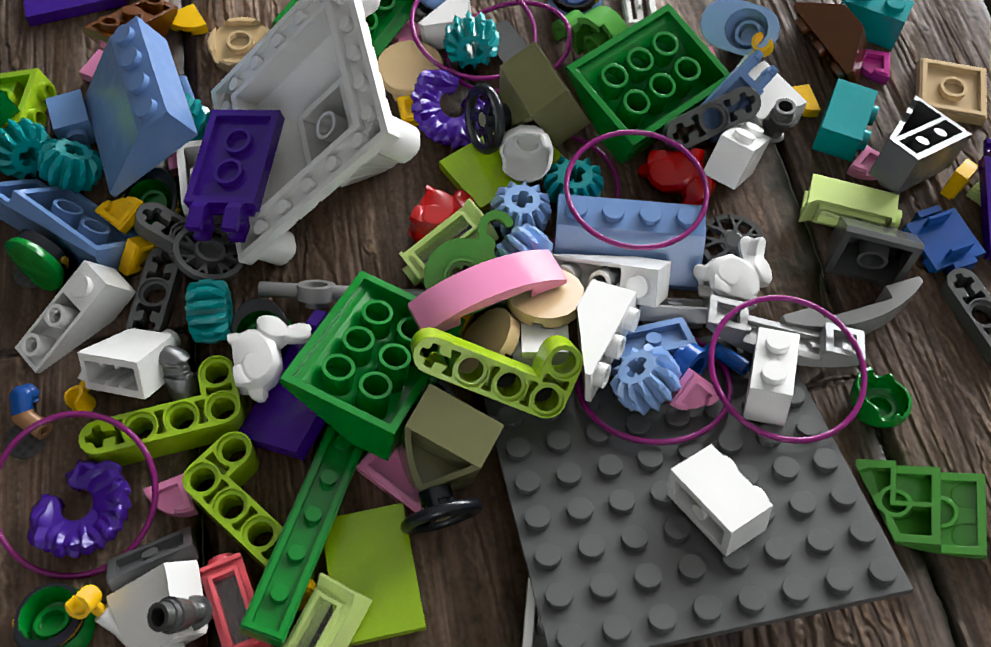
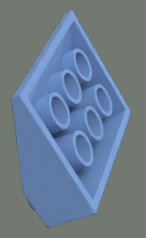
[85,16,198,197]

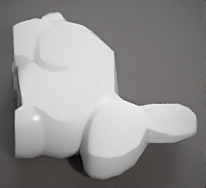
[693,236,772,311]
[227,315,312,403]

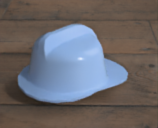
[700,0,780,56]

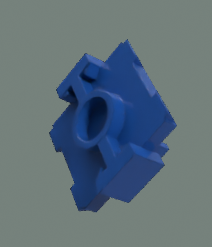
[901,205,986,275]

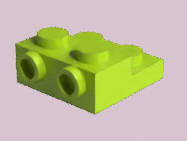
[0,68,57,129]

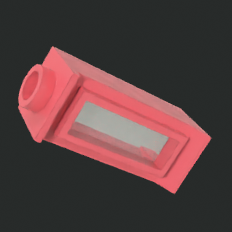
[199,552,275,647]

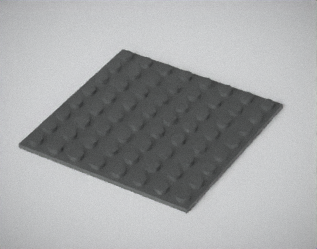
[482,335,914,647]

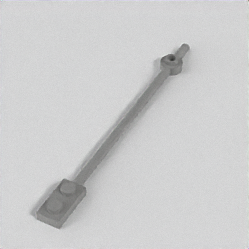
[258,280,709,329]

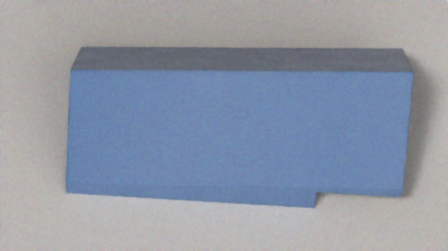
[0,178,139,273]

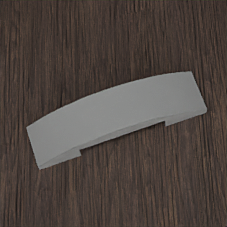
[779,276,923,335]
[706,294,866,367]

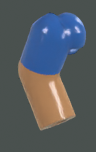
[9,383,53,440]

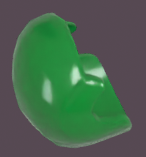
[849,367,912,428]

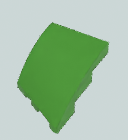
[856,459,987,560]

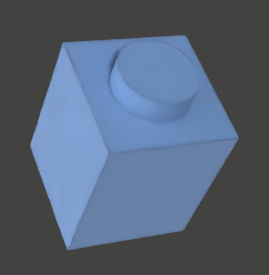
[45,89,96,145]

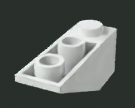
[552,254,671,308]
[15,260,136,373]
[577,279,640,402]

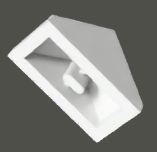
[418,0,472,50]

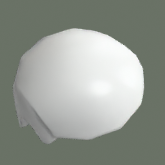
[499,125,554,183]

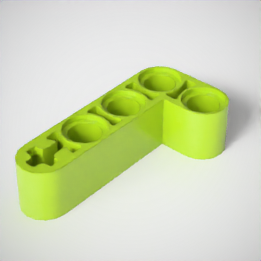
[410,327,583,419]
[78,355,248,466]
[182,431,315,579]

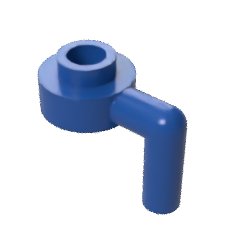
[672,342,751,380]

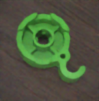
[551,5,628,56]
[424,210,513,315]

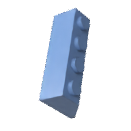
[553,194,706,291]

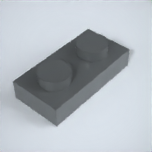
[106,526,199,593]

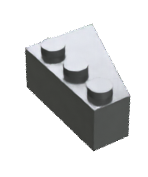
[868,95,972,194]

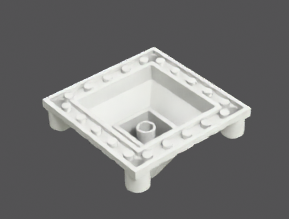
[211,0,420,266]

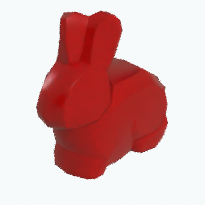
[638,148,717,205]
[407,185,492,243]

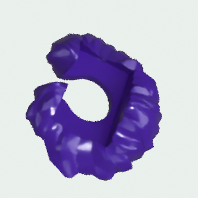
[411,69,485,148]
[27,459,132,558]

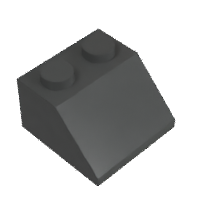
[824,216,925,286]

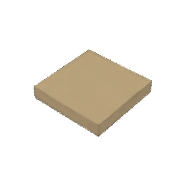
[915,57,987,126]

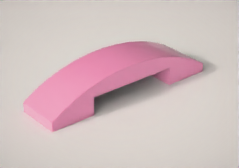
[408,250,567,331]

